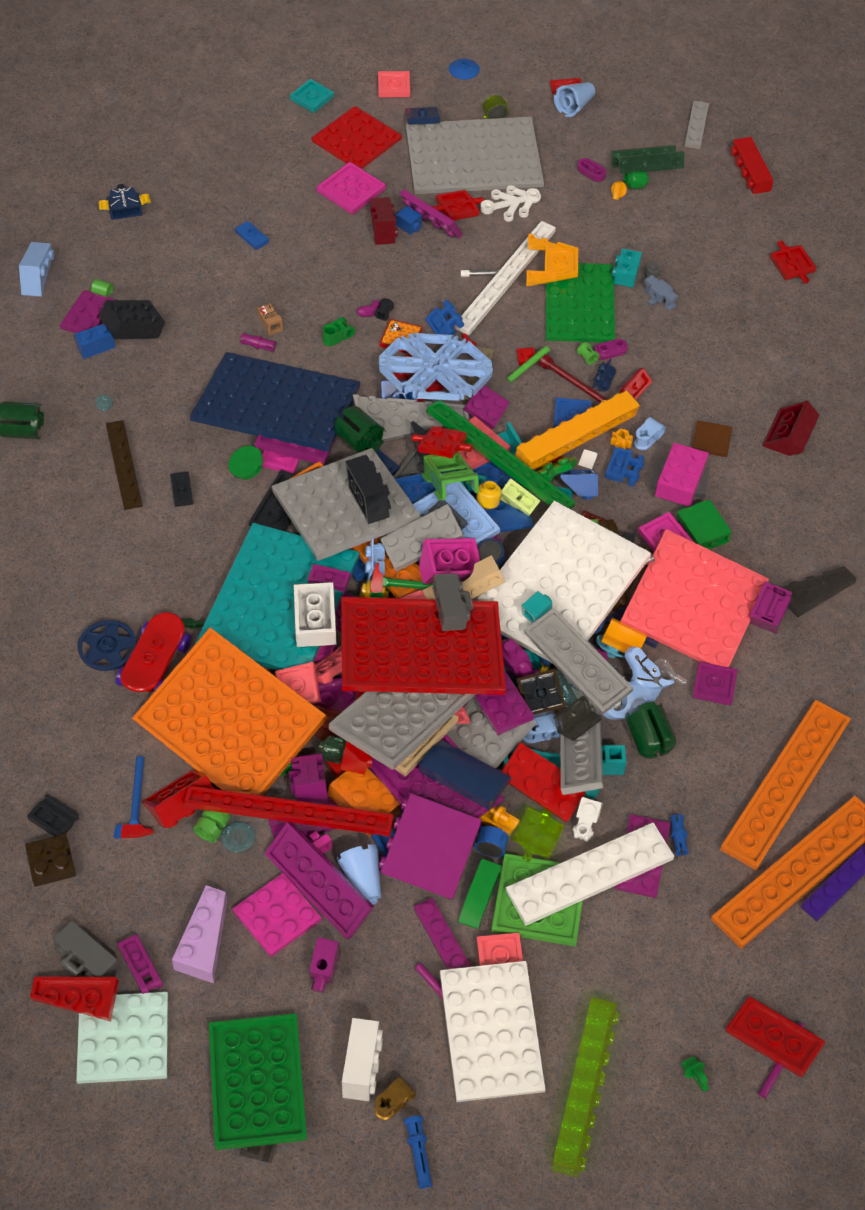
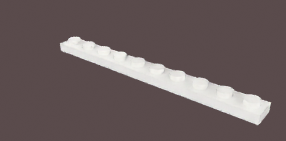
[454,221,556,335]

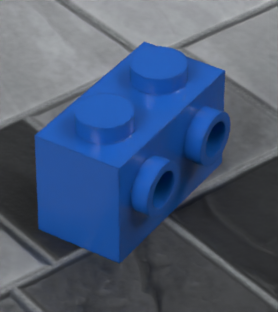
[74,324,116,359]

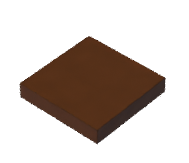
[692,420,733,458]

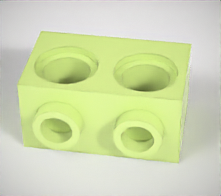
[500,479,540,516]

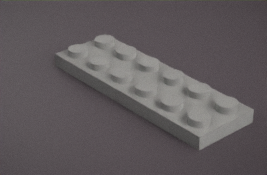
[524,607,633,715]
[560,705,603,795]

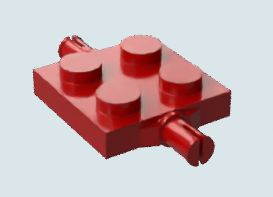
[431,190,484,221]
[770,240,816,284]
[412,426,473,458]

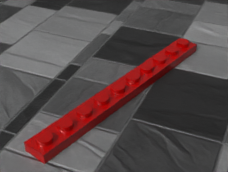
[184,786,394,836]

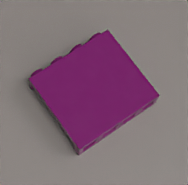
[379,794,482,900]

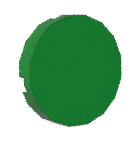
[228,446,264,480]

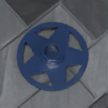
[78,620,137,671]

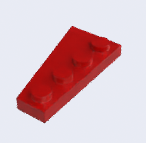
[30,977,119,1022]

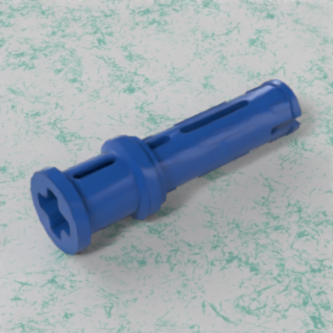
[403,1116,433,1189]

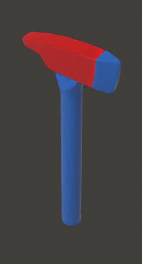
[114,756,154,839]

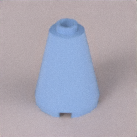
[554,82,595,117]
[337,844,381,905]

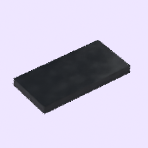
[249,470,296,532]

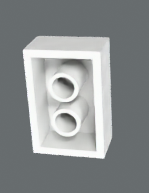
[294,583,337,647]
[342,1018,383,1101]

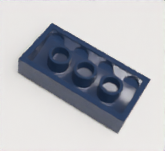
[419,740,511,811]

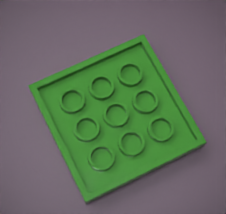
[491,854,583,947]

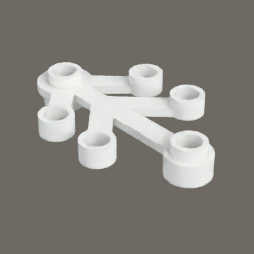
[481,186,541,221]

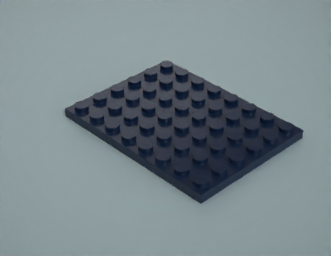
[190,352,360,452]

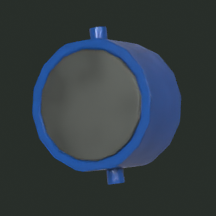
[475,826,509,857]

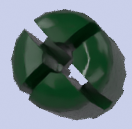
[0,402,44,440]
[334,406,386,453]
[625,701,676,759]

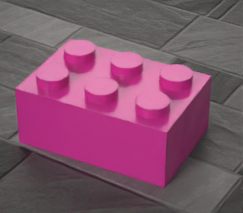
[655,443,709,507]

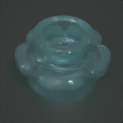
[95,394,113,411]

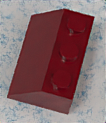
[762,400,819,456]

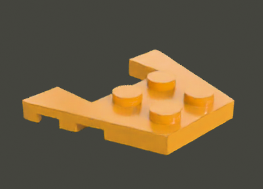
[526,234,578,286]

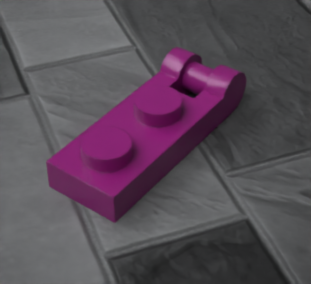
[117,934,163,994]

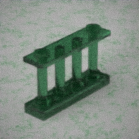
[611,145,684,174]

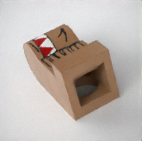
[257,303,283,335]

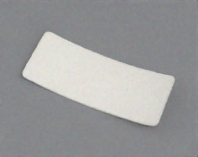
[578,449,597,469]

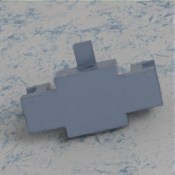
[643,275,679,311]

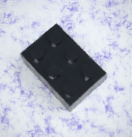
[99,300,165,339]
[345,454,391,524]

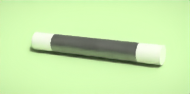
[461,269,500,277]

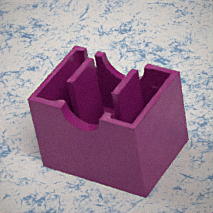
[749,582,792,634]
[289,754,328,805]

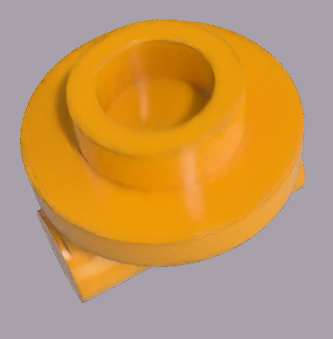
[611,181,627,200]

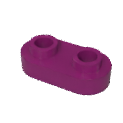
[577,158,607,182]
[594,339,628,360]

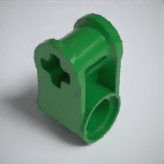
[322,317,356,346]

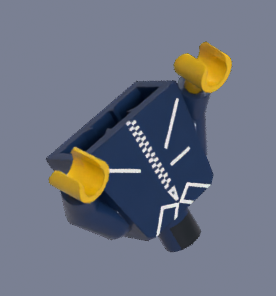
[99,184,151,220]

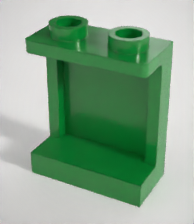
[676,499,732,550]

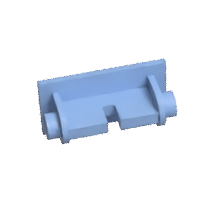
[365,539,385,581]

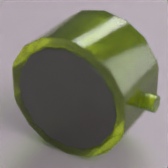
[482,95,509,119]

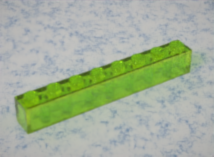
[551,997,620,1178]

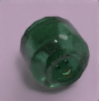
[319,735,347,764]

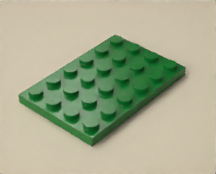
[546,263,615,343]
[209,1013,307,1151]

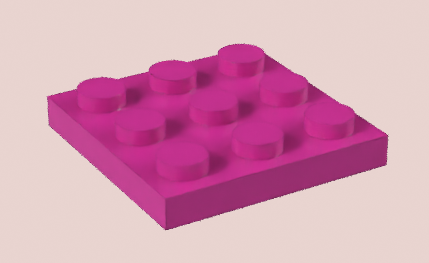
[317,162,386,215]
[232,873,322,957]

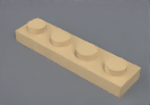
[395,715,458,777]

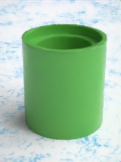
[91,279,114,297]

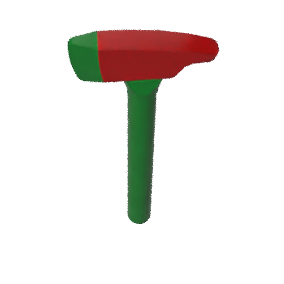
[370,563,433,598]

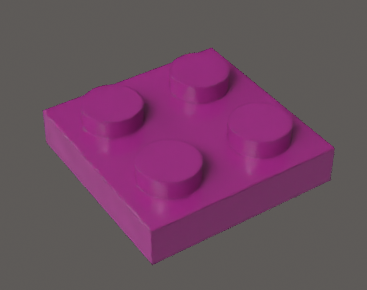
[463,385,510,429]
[692,662,738,706]

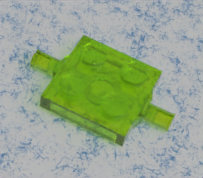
[512,806,565,862]

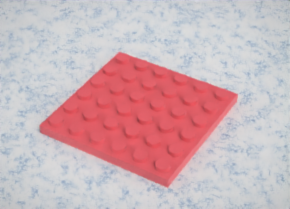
[620,529,769,667]

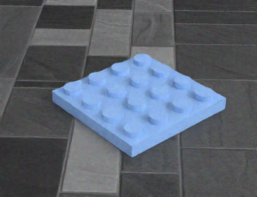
[413,482,500,547]

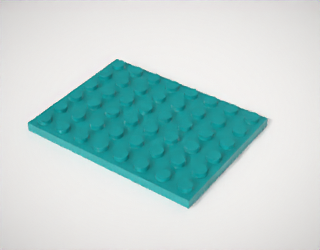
[195,523,360,671]

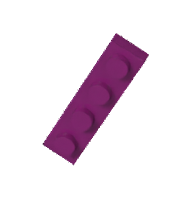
[414,898,471,970]

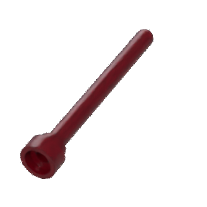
[539,354,608,403]

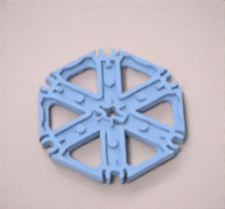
[379,333,493,401]

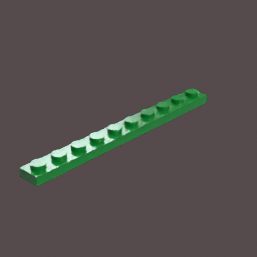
[426,400,576,509]

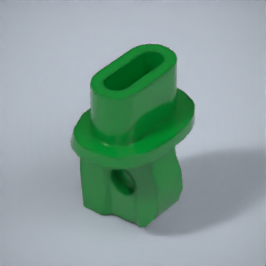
[681,1056,709,1092]

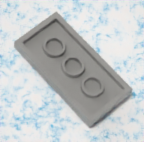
[380,504,464,572]

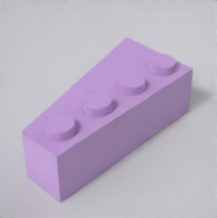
[172,886,227,983]

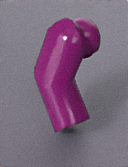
[357,300,380,317]

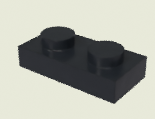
[170,471,193,507]

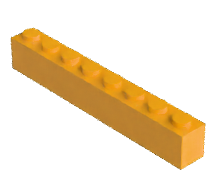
[515,391,640,470]

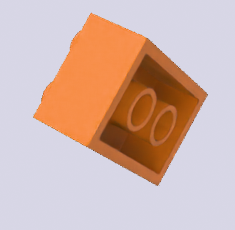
[327,767,401,838]

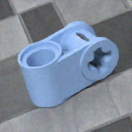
[634,417,666,450]
[523,714,560,743]

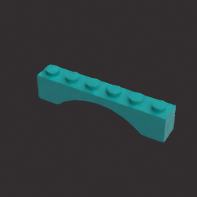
[502,745,626,775]

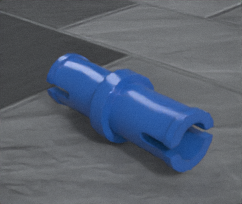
[670,814,689,856]

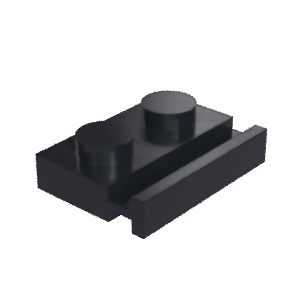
[27,794,79,836]

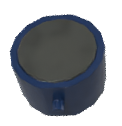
[477,539,507,569]

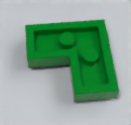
[537,456,577,481]

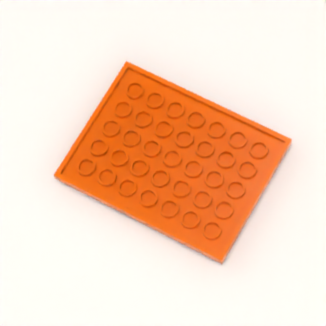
[132,628,328,796]

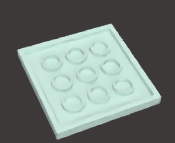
[76,992,168,1084]

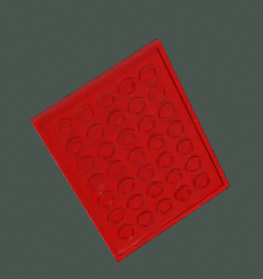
[341,597,506,695]

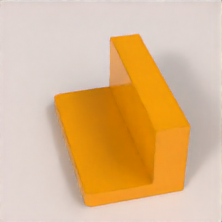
[601,618,647,653]

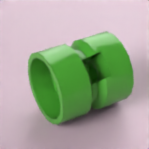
[193,810,231,843]

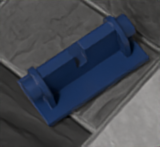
[592,359,616,392]

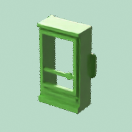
[422,451,479,500]

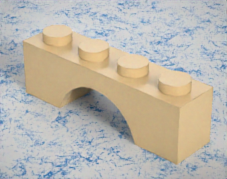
[423,555,505,599]

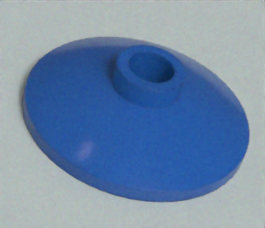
[449,58,480,80]

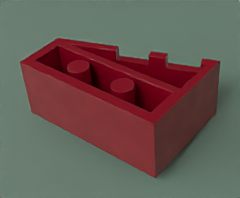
[370,197,398,245]

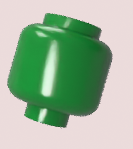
[624,168,649,189]

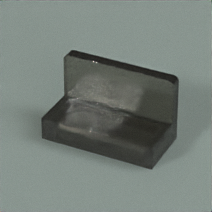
[553,696,602,741]

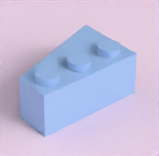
[19,242,54,296]

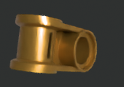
[374,1077,416,1120]

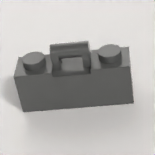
[432,573,473,631]
[53,921,120,977]

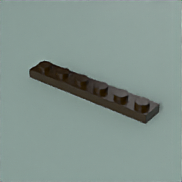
[106,420,143,510]

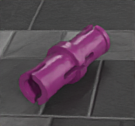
[240,333,277,352]

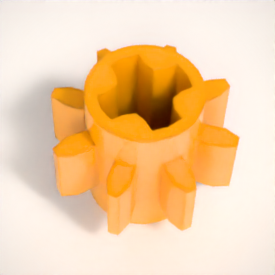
[610,429,633,449]

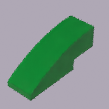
[458,859,502,930]

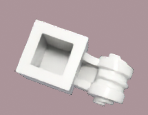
[573,797,603,842]

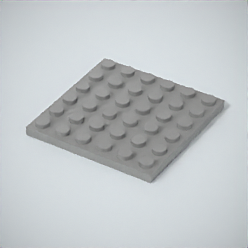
[272,448,421,561]

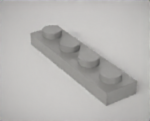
[685,101,709,149]

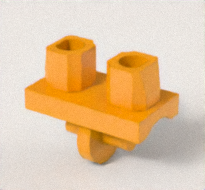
[479,806,520,836]

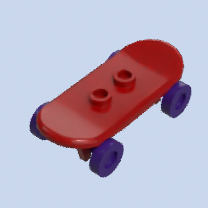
[116,612,192,693]

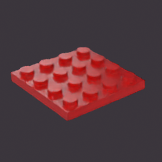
[311,106,402,169]

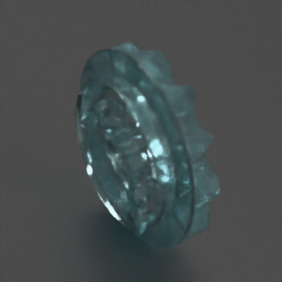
[222,822,255,854]

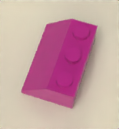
[419,538,480,584]

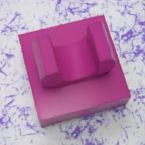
[309,831,332,854]

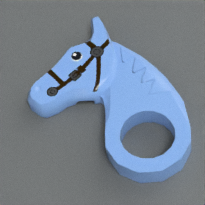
[603,646,674,720]

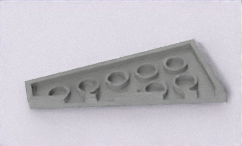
[353,394,469,442]

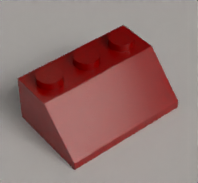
[142,769,214,828]

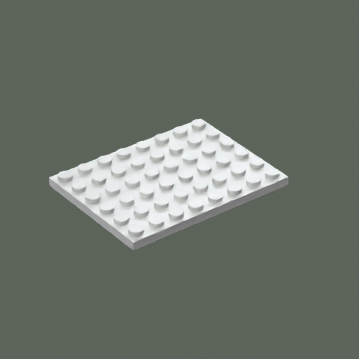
[476,501,651,664]

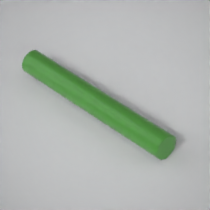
[507,346,550,383]

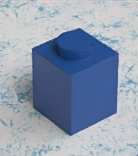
[396,206,422,235]

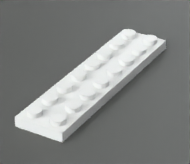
[506,823,674,926]

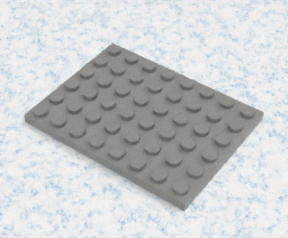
[406,117,544,194]

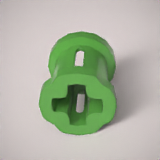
[577,342,600,365]

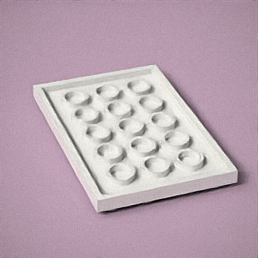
[440,961,545,1102]

